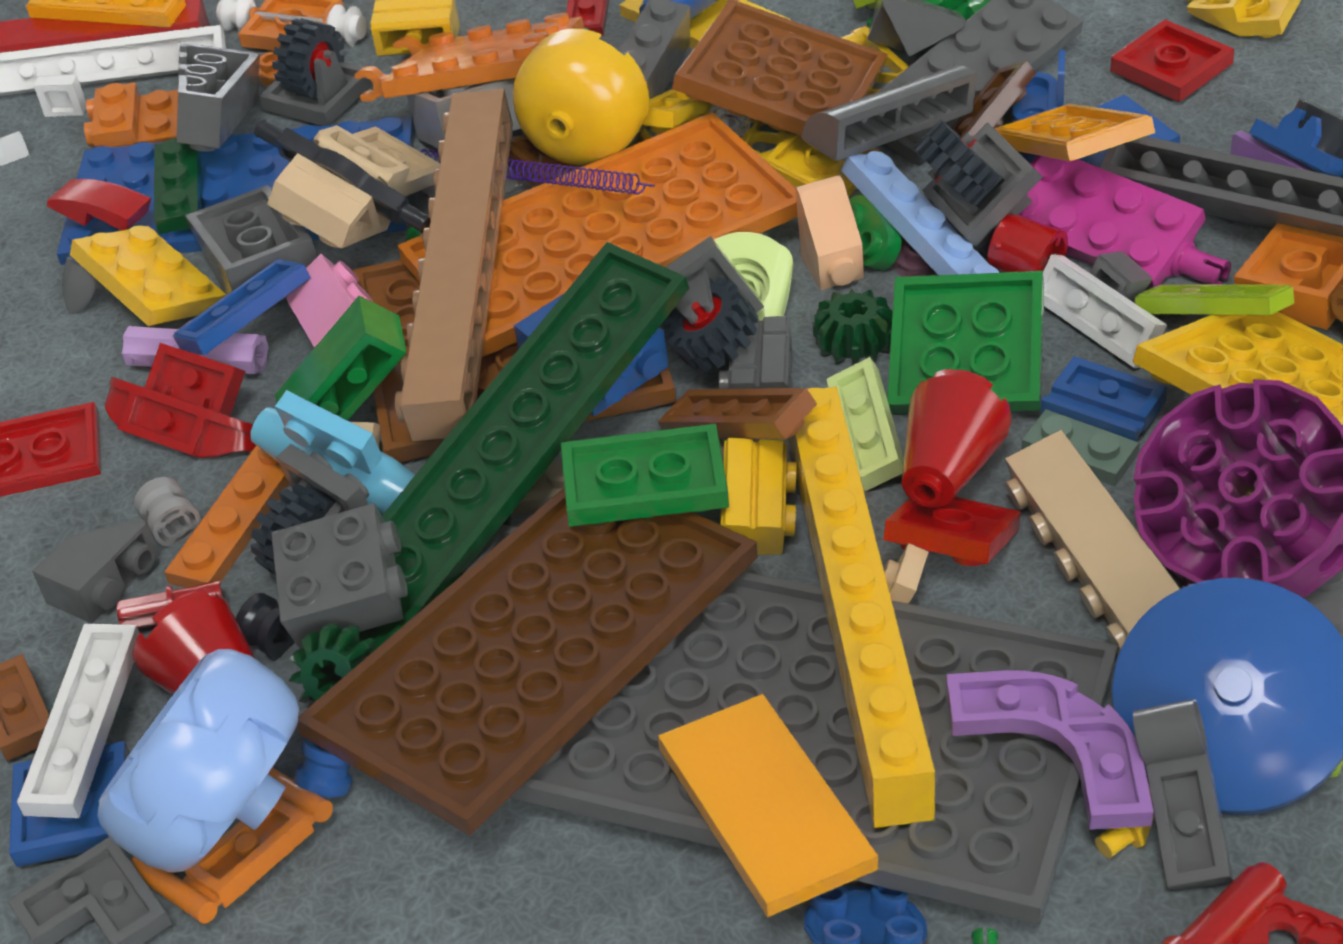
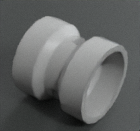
[134,477,201,547]

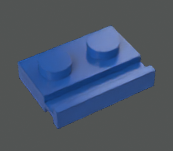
[1041,356,1167,442]

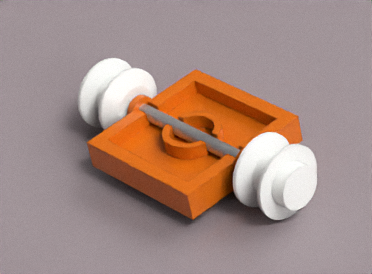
[216,0,367,51]

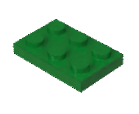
[561,424,729,527]

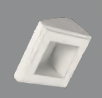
[0,131,30,166]

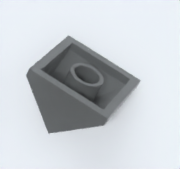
[867,0,966,57]

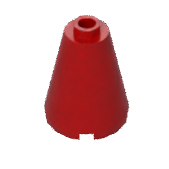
[902,369,1012,508]
[132,590,255,695]

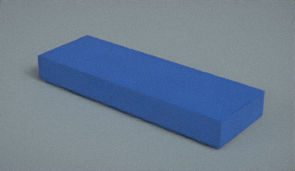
[172,259,311,356]

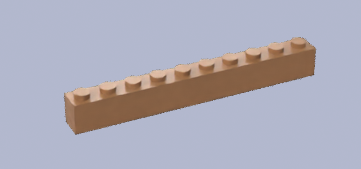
[395,88,513,441]

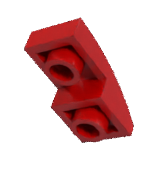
[47,179,151,231]

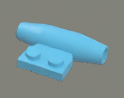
[251,390,415,515]

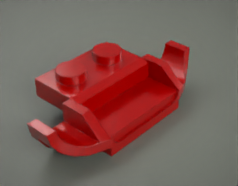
[104,343,256,458]

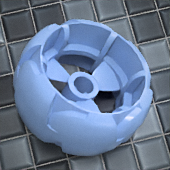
[97,649,299,873]

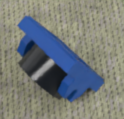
[1249,98,1343,178]

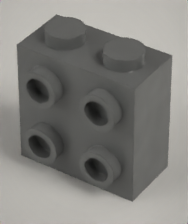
[271,503,408,649]

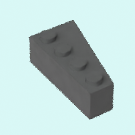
[177,42,260,151]

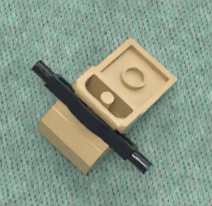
[254,119,440,249]

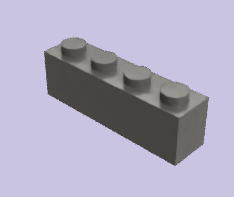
[619,0,690,149]

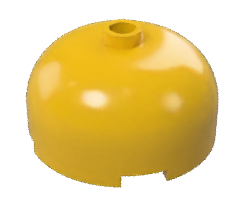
[513,29,649,166]

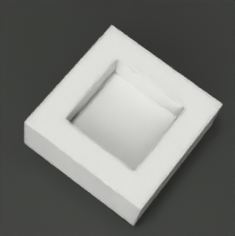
[34,75,86,117]

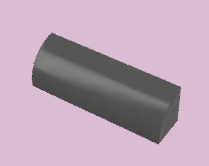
[801,65,977,161]

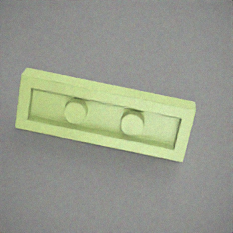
[826,357,904,492]

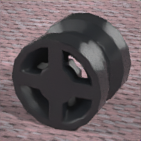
[236,593,295,658]

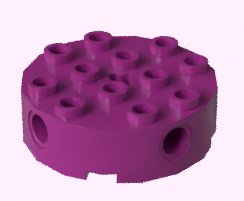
[1133,379,1343,598]

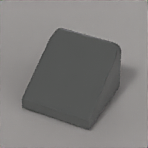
[1090,251,1152,302]

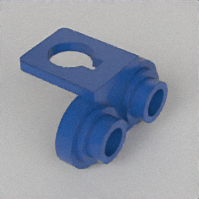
[1012,50,1065,122]

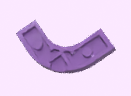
[946,670,1154,830]

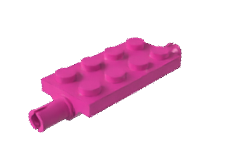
[1018,155,1231,289]

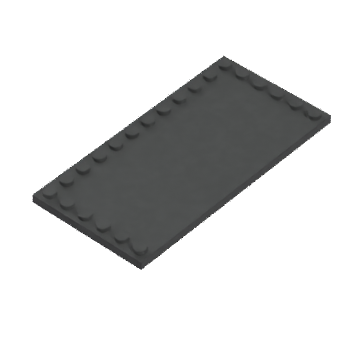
[466,524,1118,924]

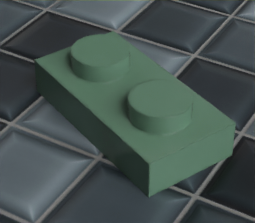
[1022,409,1139,486]

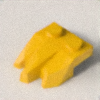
[1186,0,1301,38]

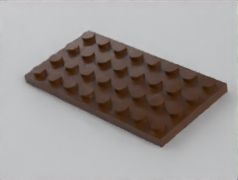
[297,487,758,836]

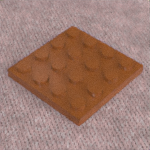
[672,0,888,136]

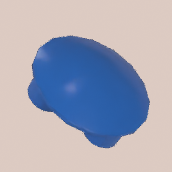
[804,885,927,944]

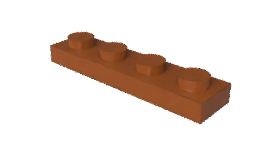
[657,388,817,440]

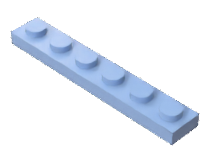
[841,151,1044,322]

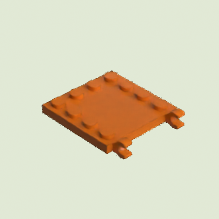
[354,13,585,102]

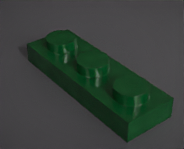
[154,138,202,234]

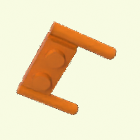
[131,767,333,924]

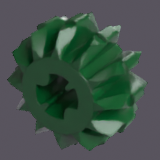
[812,288,892,365]
[289,623,377,703]

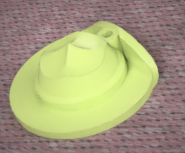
[714,232,793,321]

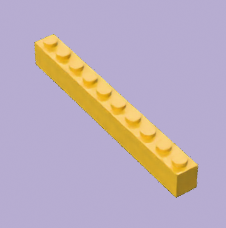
[788,386,935,828]

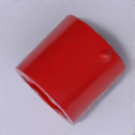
[988,213,1068,273]

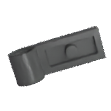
[1133,698,1234,891]

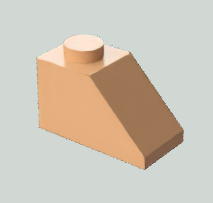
[796,175,864,290]

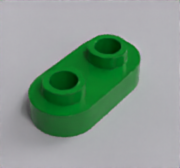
[849,195,901,271]

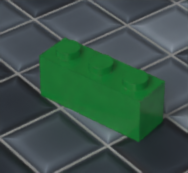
[275,296,407,420]

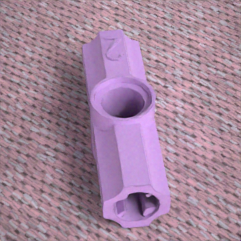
[122,320,269,374]

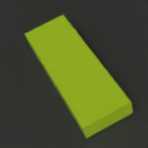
[1135,284,1294,315]

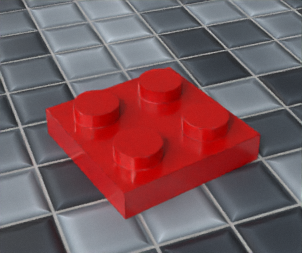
[1110,19,1234,102]
[883,497,1021,566]

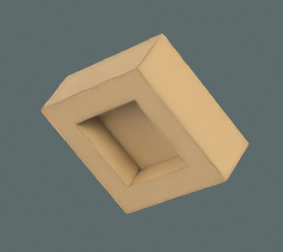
[884,543,928,604]

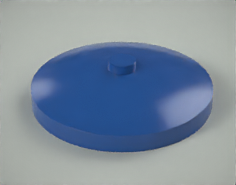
[1112,578,1343,815]

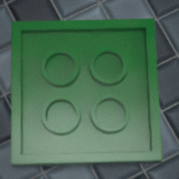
[887,271,1044,415]

